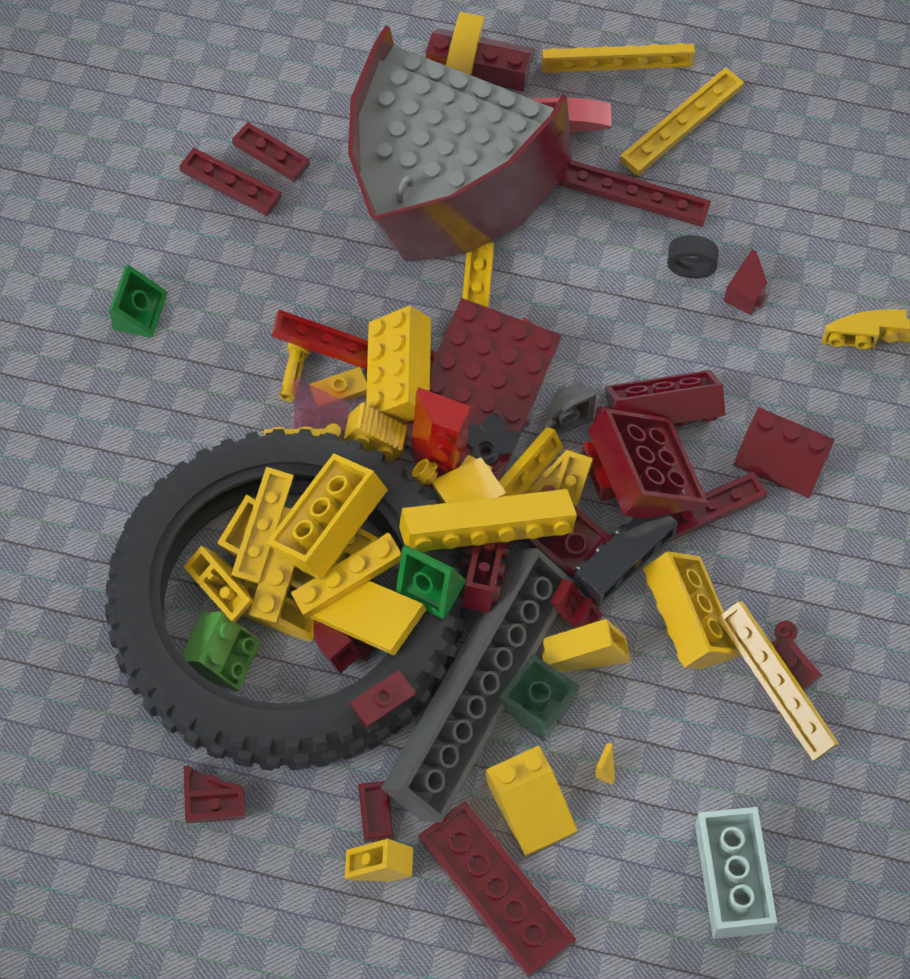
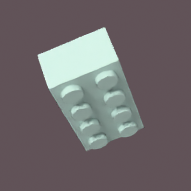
[695,807,777,939]

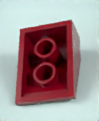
[523,485,613,580]

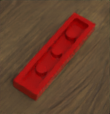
[271,309,368,370]

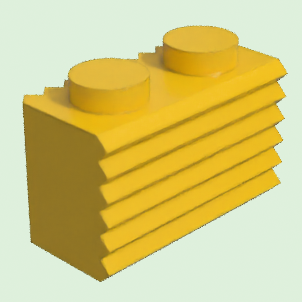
[344,403,407,463]

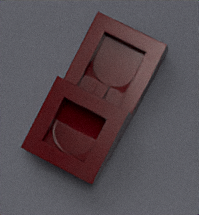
[550,579,603,628]

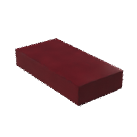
[358,781,394,843]

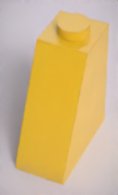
[542,619,631,673]

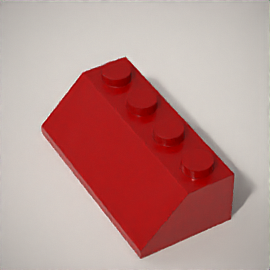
[411,387,471,490]

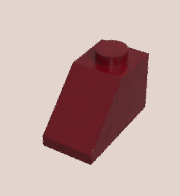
[724,249,768,316]

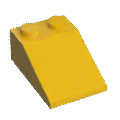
[485,746,578,857]

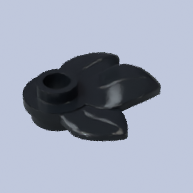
[467,413,519,465]

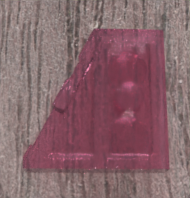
[294,378,349,431]

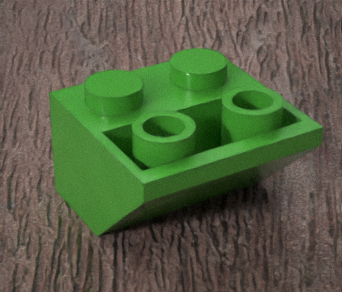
[182,611,262,691]

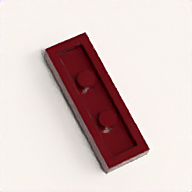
[232,122,310,183]

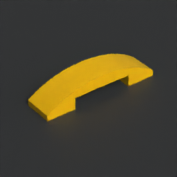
[446,12,485,75]

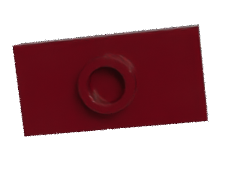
[350,670,416,729]

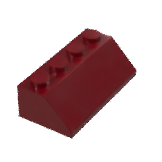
[426,28,535,92]
[605,370,726,426]

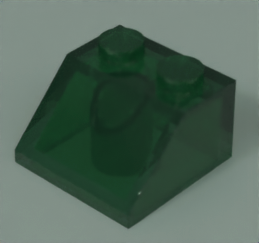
[499,653,580,742]

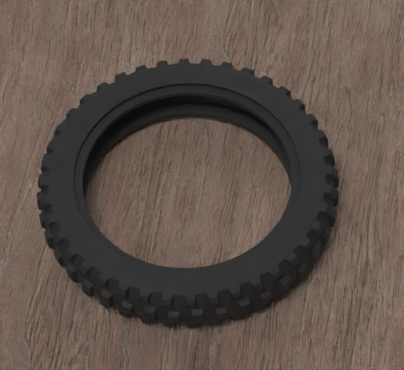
[105,429,467,771]

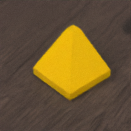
[595,743,615,785]

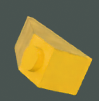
[183,546,253,623]

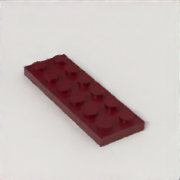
[418,801,576,978]

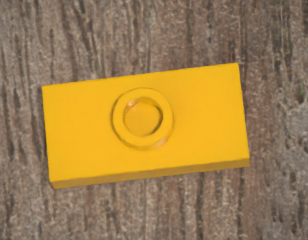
[309,367,367,411]

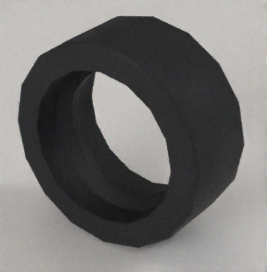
[667,235,719,279]

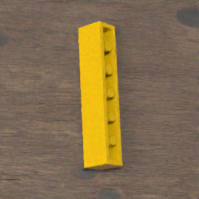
[399,489,577,552]

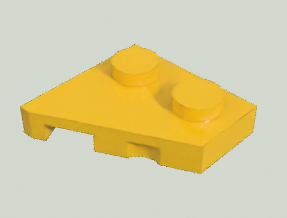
[526,449,594,507]

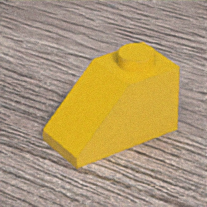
[345,839,413,882]

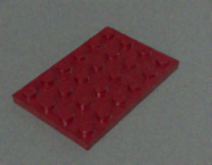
[404,298,562,482]

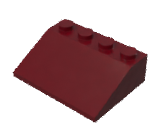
[588,408,708,519]

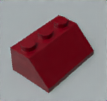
[733,407,835,498]

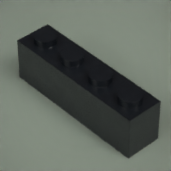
[574,514,678,607]

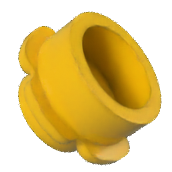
[412,459,438,485]

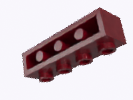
[462,542,510,613]

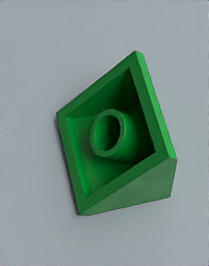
[109,264,168,338]
[396,545,466,619]

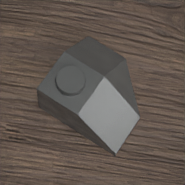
[543,382,596,436]

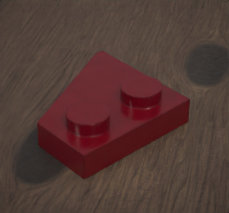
[183,765,245,824]

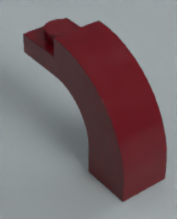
[313,580,372,674]

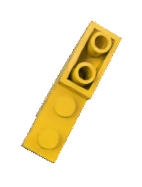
[821,309,910,349]

